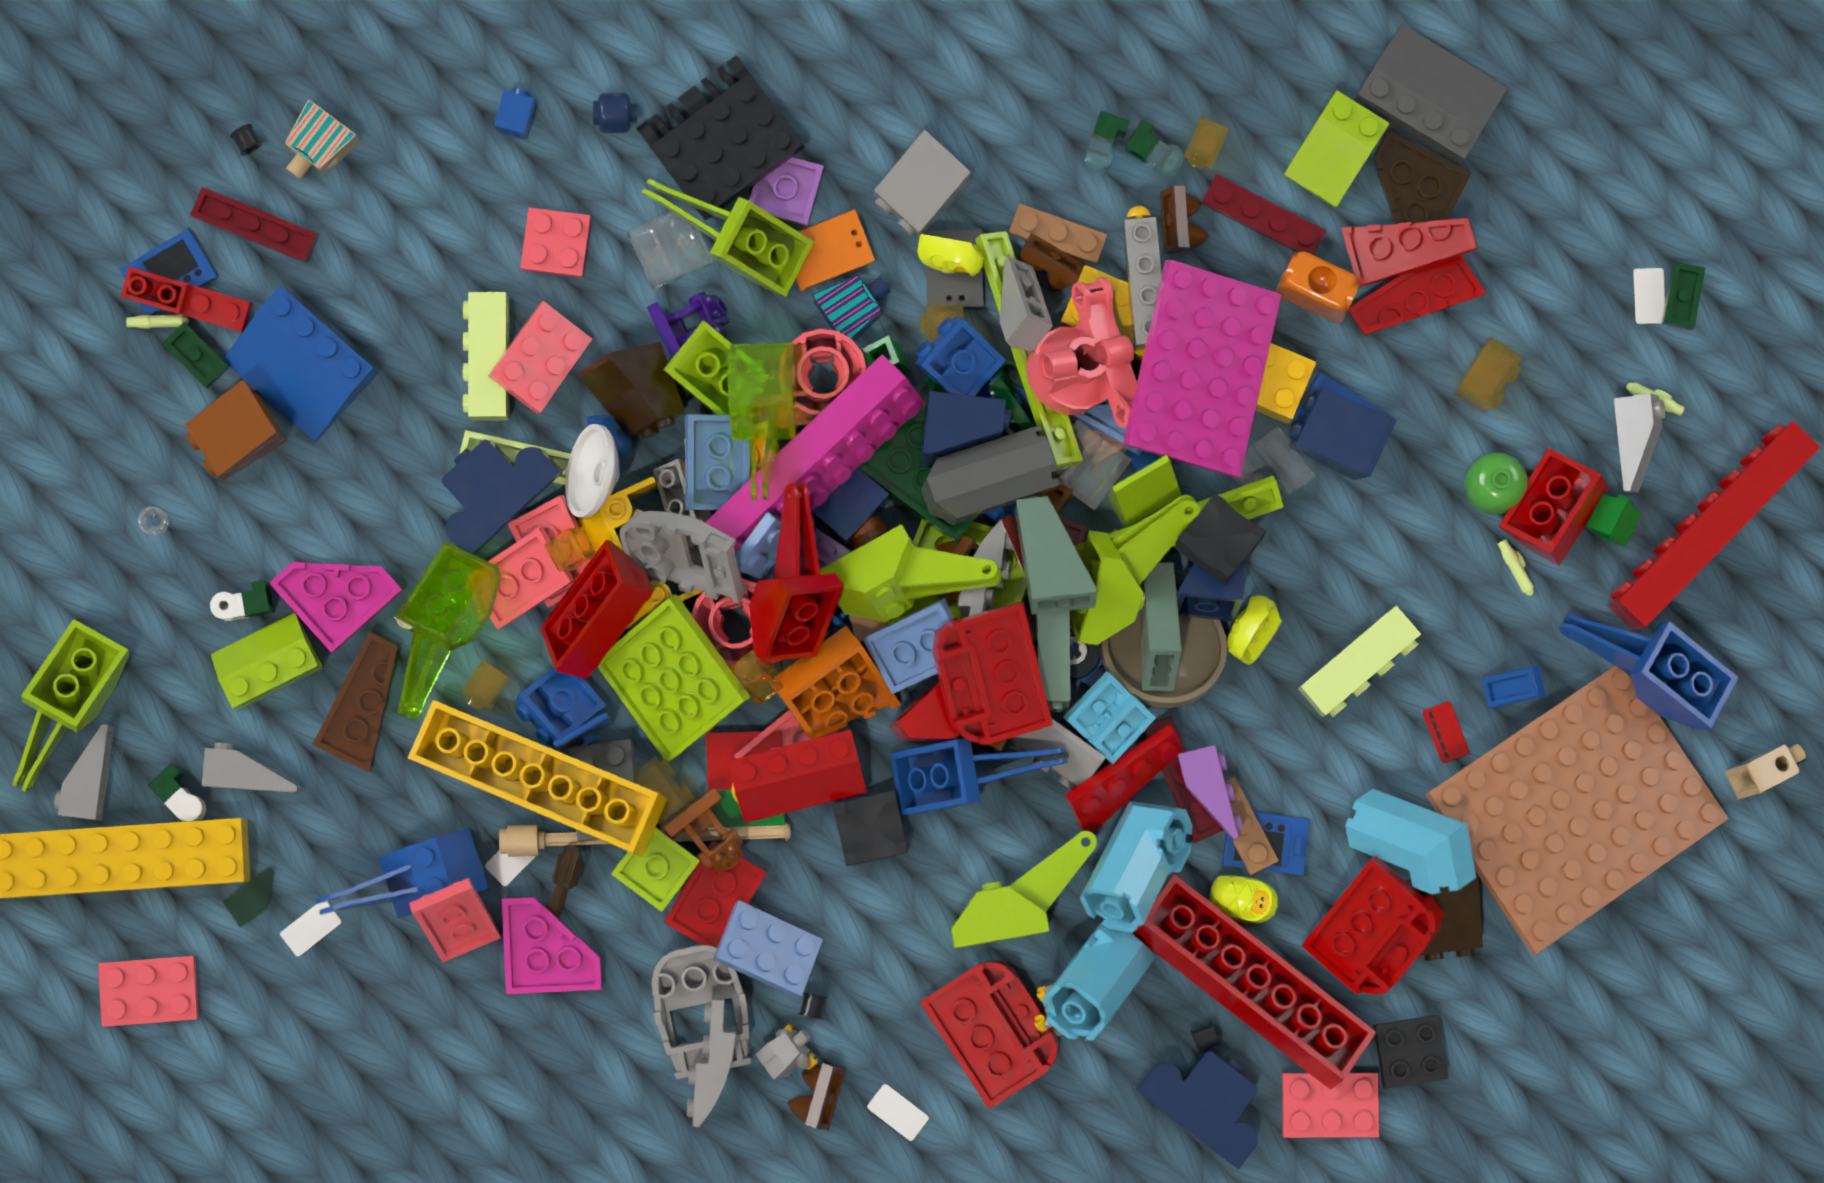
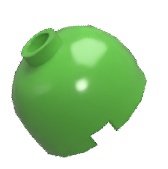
[1464,452,1528,515]

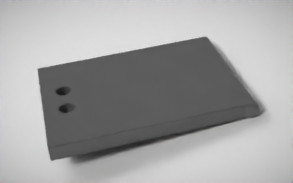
[924,229,984,309]

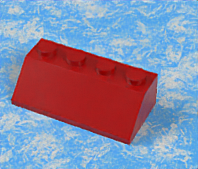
[540,540,654,680]
[727,730,867,824]

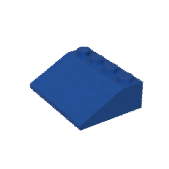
[223,285,379,443]

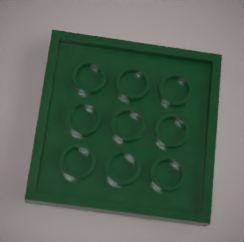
[858,375,1017,541]

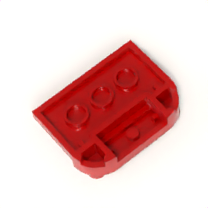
[932,601,1053,745]
[1301,855,1444,995]
[920,960,1060,1109]

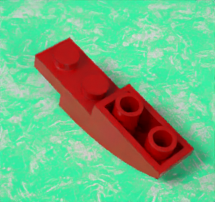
[120,267,253,332]

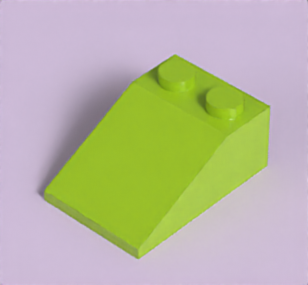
[1283,90,1390,208]
[663,320,774,415]
[1107,455,1182,528]

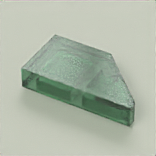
[222,868,275,928]

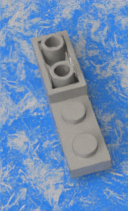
[653,459,712,567]
[958,519,1014,617]
[687,995,736,1127]

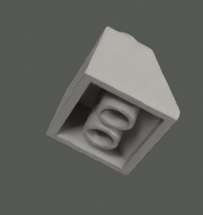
[1006,718,1106,790]

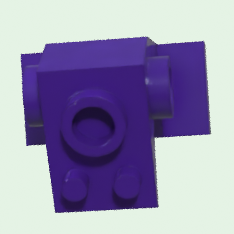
[647,292,730,359]

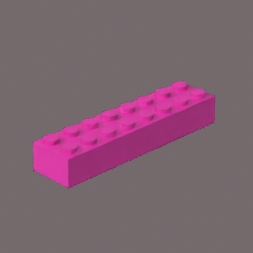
[705,354,925,577]

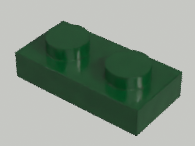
[1661,262,1706,330]
[162,322,230,389]
[989,369,1036,431]

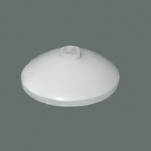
[565,424,619,518]

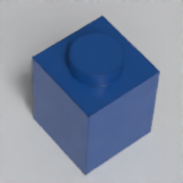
[494,88,537,140]

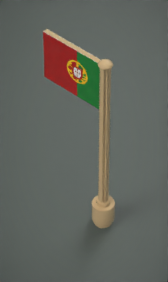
[499,731,791,857]

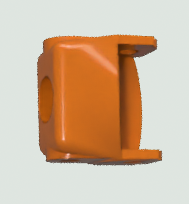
[1275,251,1360,324]

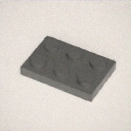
[569,739,637,843]

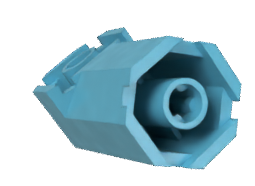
[1345,789,1476,894]
[1080,801,1193,933]
[1042,920,1156,1041]

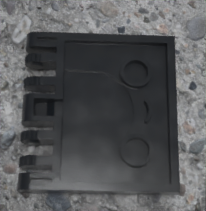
[636,55,805,221]

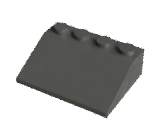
[1354,24,1508,166]

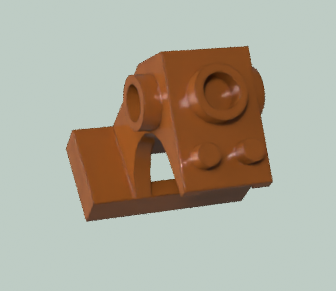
[664,788,744,874]

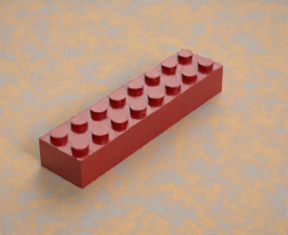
[1607,421,1820,632]
[1132,874,1377,1090]

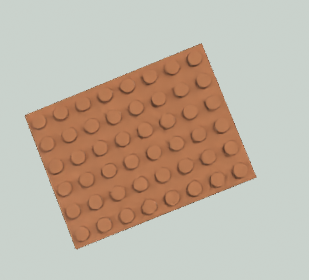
[1425,665,1729,955]

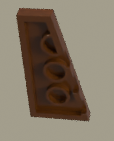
[312,632,398,772]

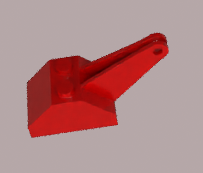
[749,482,844,662]
[888,679,964,742]

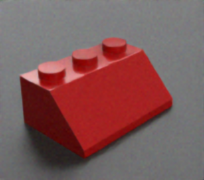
[1499,448,1609,566]

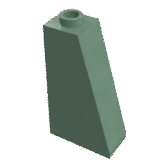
[1015,496,1096,615]
[1139,562,1182,691]
[1035,610,1070,713]

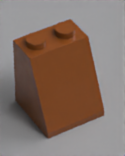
[185,380,287,481]

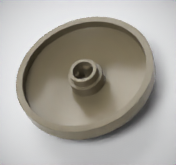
[1100,589,1227,708]

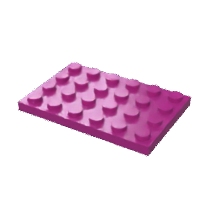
[1123,260,1282,478]

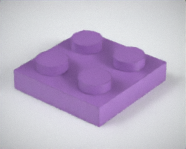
[749,157,824,227]

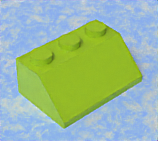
[210,612,324,711]

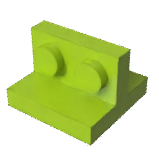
[611,827,700,912]

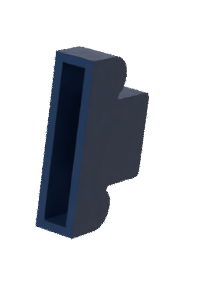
[442,440,564,558]
[1135,1051,1258,1170]

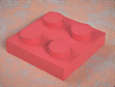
[520,207,591,278]

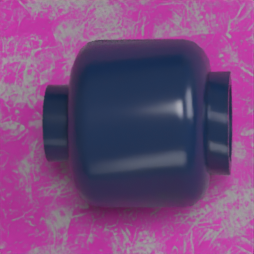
[593,93,637,133]

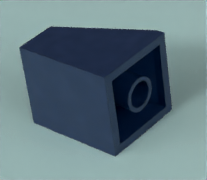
[1288,389,1397,480]
[919,391,1011,468]
[811,468,890,547]
[1177,561,1246,622]

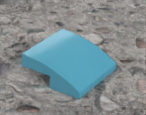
[1063,671,1156,764]

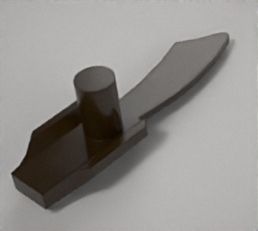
[546,845,584,918]

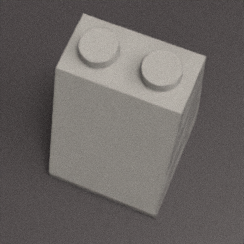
[874,130,971,238]

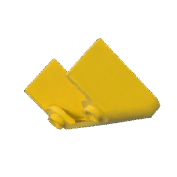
[577,476,704,629]

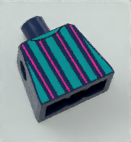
[812,275,891,342]

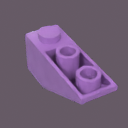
[1178,745,1243,841]

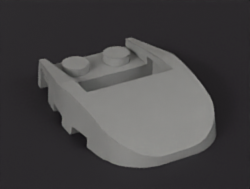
[620,511,747,604]
[652,945,751,1080]

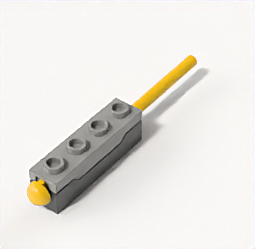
[1122,206,1162,351]

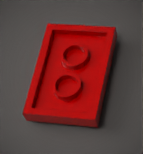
[664,840,767,948]

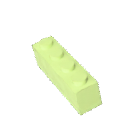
[463,292,509,421]
[1298,605,1421,717]

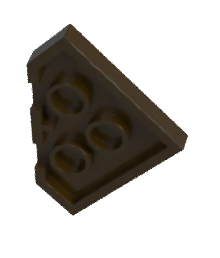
[1373,130,1472,224]

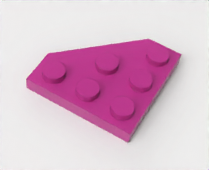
[269,562,404,653]
[502,897,602,994]

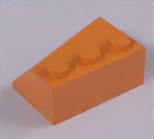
[769,626,901,740]

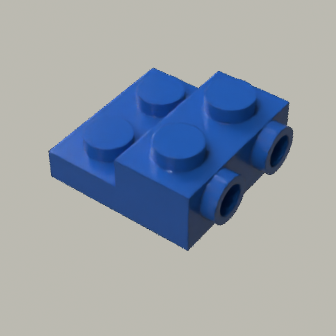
[914,316,1006,396]
[514,667,606,749]

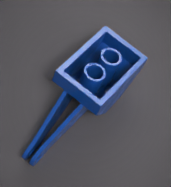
[1559,614,1739,730]
[890,739,1068,816]
[316,828,490,918]

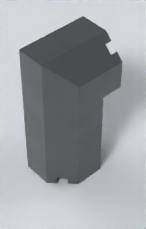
[921,426,1059,526]

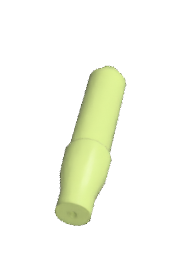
[126,315,189,329]
[1626,382,1685,416]
[1498,539,1534,596]

